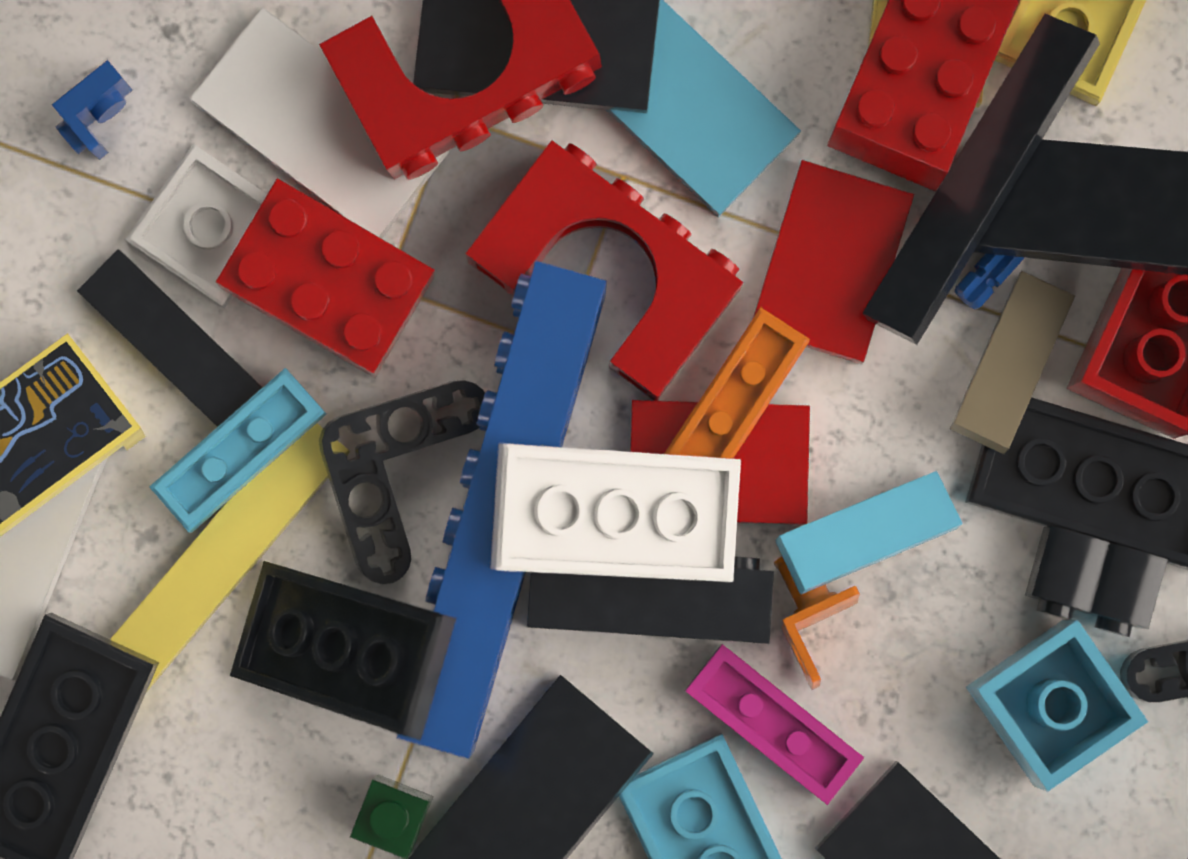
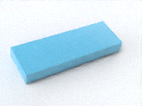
[149,368,327,533]
[775,471,963,595]

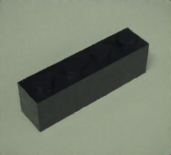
[527,557,774,644]

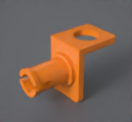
[774,556,860,690]

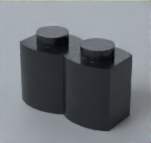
[1025,526,1168,637]

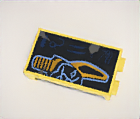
[0,333,146,537]

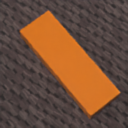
[664,307,810,459]

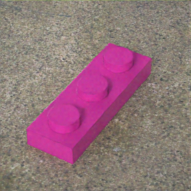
[684,644,865,805]

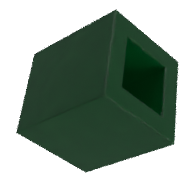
[350,774,434,859]

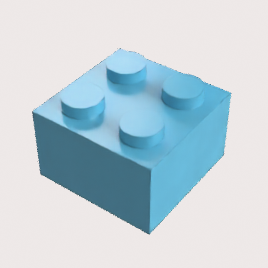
[966,620,1148,792]

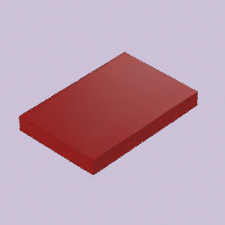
[753,160,915,364]
[630,400,810,525]

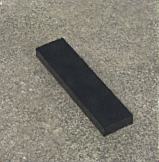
[77,249,263,427]

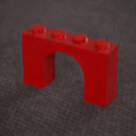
[319,0,602,180]
[465,140,744,401]

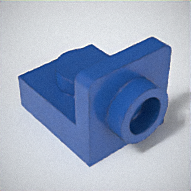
[52,60,133,160]

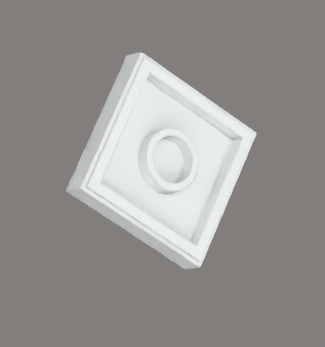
[125,144,267,308]

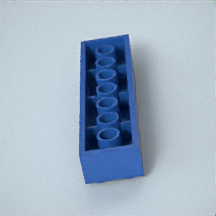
[397,261,607,759]

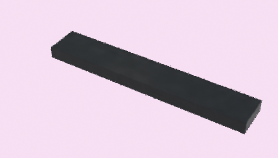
[863,13,1100,345]

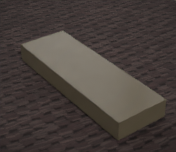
[950,271,1076,454]

